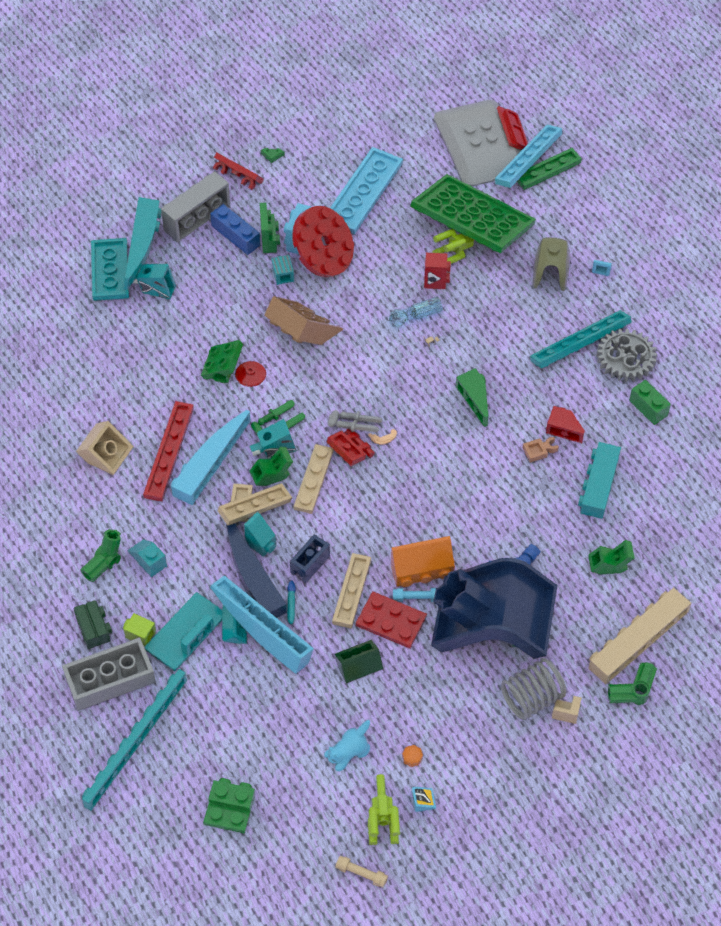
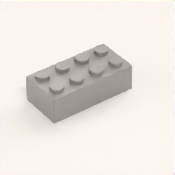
[161,171,230,243]
[62,638,156,711]

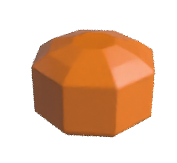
[402,745,423,767]

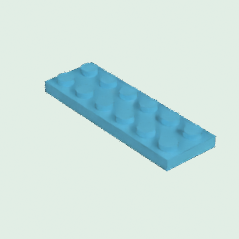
[330,147,403,234]

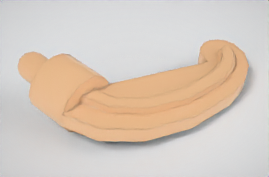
[368,429,397,445]

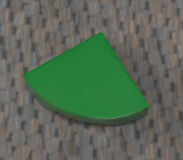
[260,148,285,163]

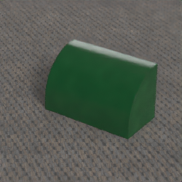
[334,639,383,683]

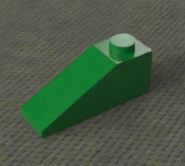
[456,368,489,427]

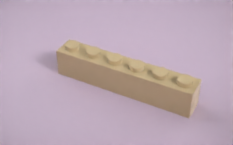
[588,587,691,684]

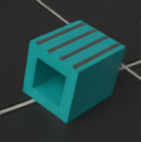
[271,255,294,285]

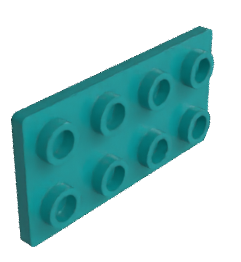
[145,592,222,671]

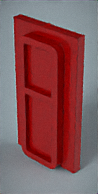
[497,106,528,151]

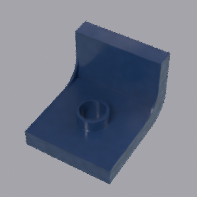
[431,558,558,659]

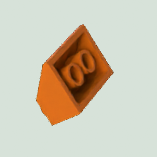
[391,536,455,587]

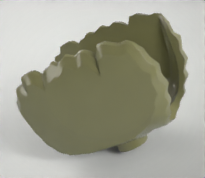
[533,237,570,291]

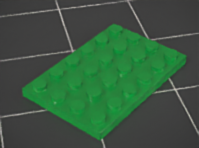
[410,174,536,253]

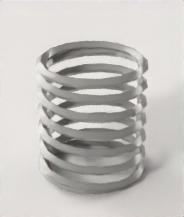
[501,658,567,720]

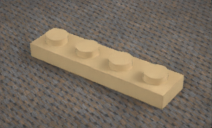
[294,444,334,514]
[217,483,292,525]
[332,553,371,629]

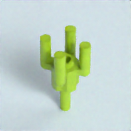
[432,229,474,264]
[368,774,400,845]

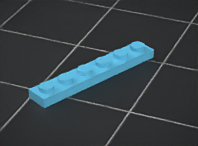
[495,124,562,188]

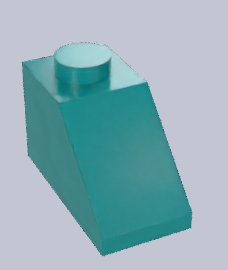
[244,512,276,557]
[127,539,167,578]

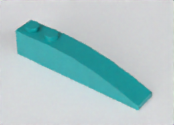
[123,197,161,290]

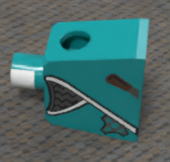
[133,264,176,300]
[250,419,297,459]

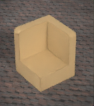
[552,696,582,724]

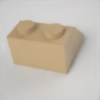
[76,421,134,475]

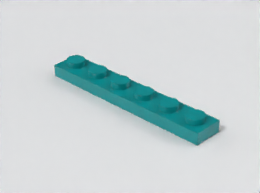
[530,310,632,369]

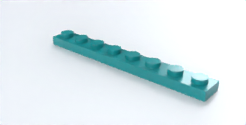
[82,669,187,811]

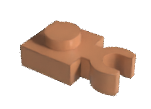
[522,437,559,463]

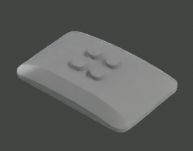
[434,100,521,186]

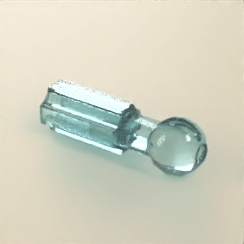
[389,296,443,327]

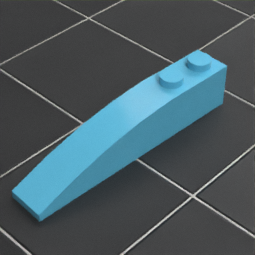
[171,410,251,505]
[210,575,314,674]

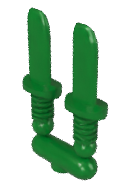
[251,400,305,437]

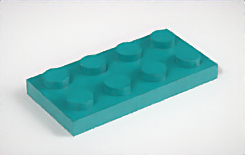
[91,238,129,301]

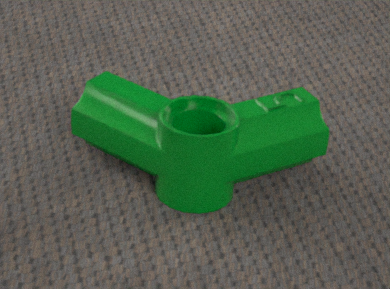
[80,529,121,582]
[608,662,657,705]

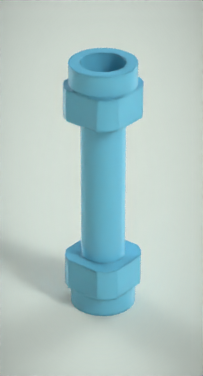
[393,588,436,602]

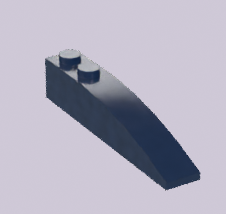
[227,523,287,618]

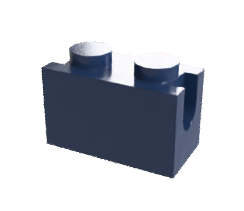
[290,534,330,583]

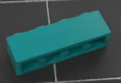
[578,442,621,519]

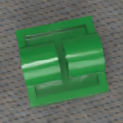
[201,340,243,383]

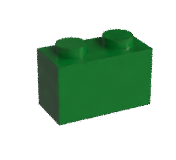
[629,379,671,425]

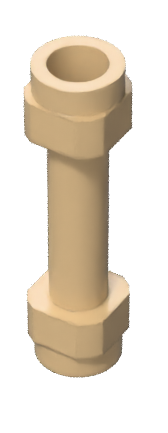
[335,856,388,888]

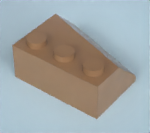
[264,296,343,345]

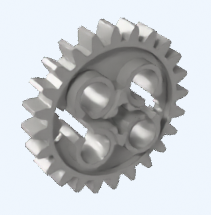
[596,328,657,382]

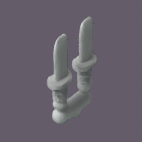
[328,410,383,432]

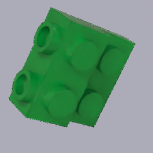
[259,202,280,253]
[203,778,255,834]

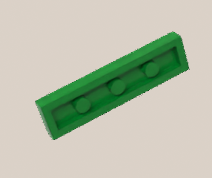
[517,148,582,190]

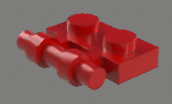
[326,428,375,466]

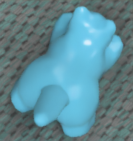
[324,720,370,772]

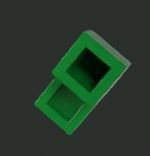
[249,447,293,486]
[588,540,635,575]

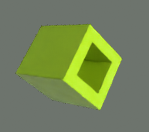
[123,613,156,647]

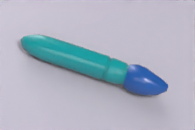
[287,580,296,624]

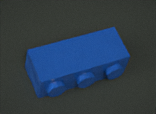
[210,204,261,255]

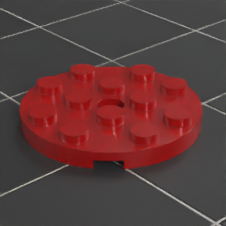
[292,206,354,277]

